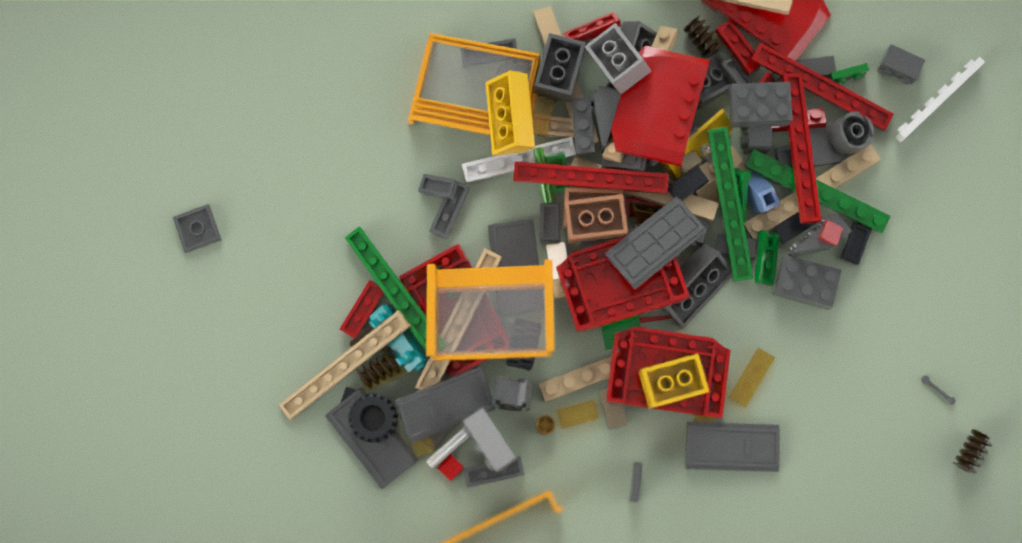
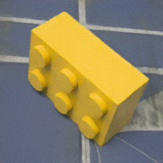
[638,354,709,409]

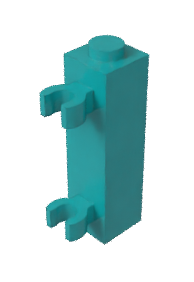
[369,304,430,373]

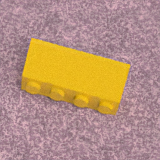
[485,70,535,156]
[659,109,733,181]

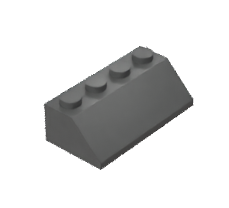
[661,243,732,328]

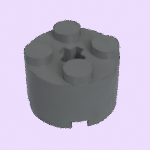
[828,112,874,155]
[491,376,533,411]

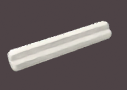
[426,429,469,468]

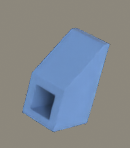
[747,172,780,213]

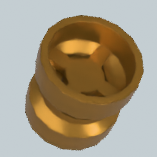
[536,415,555,435]

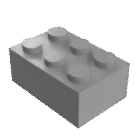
[585,23,651,94]
[462,408,517,473]

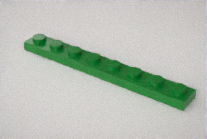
[707,126,754,282]
[744,149,891,234]
[345,226,448,357]

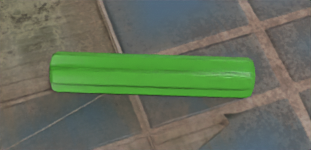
[533,147,554,203]

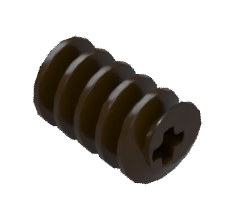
[683,16,724,58]
[356,350,400,389]
[952,429,992,474]

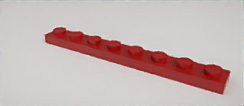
[750,42,894,131]
[781,73,822,224]
[513,161,669,194]

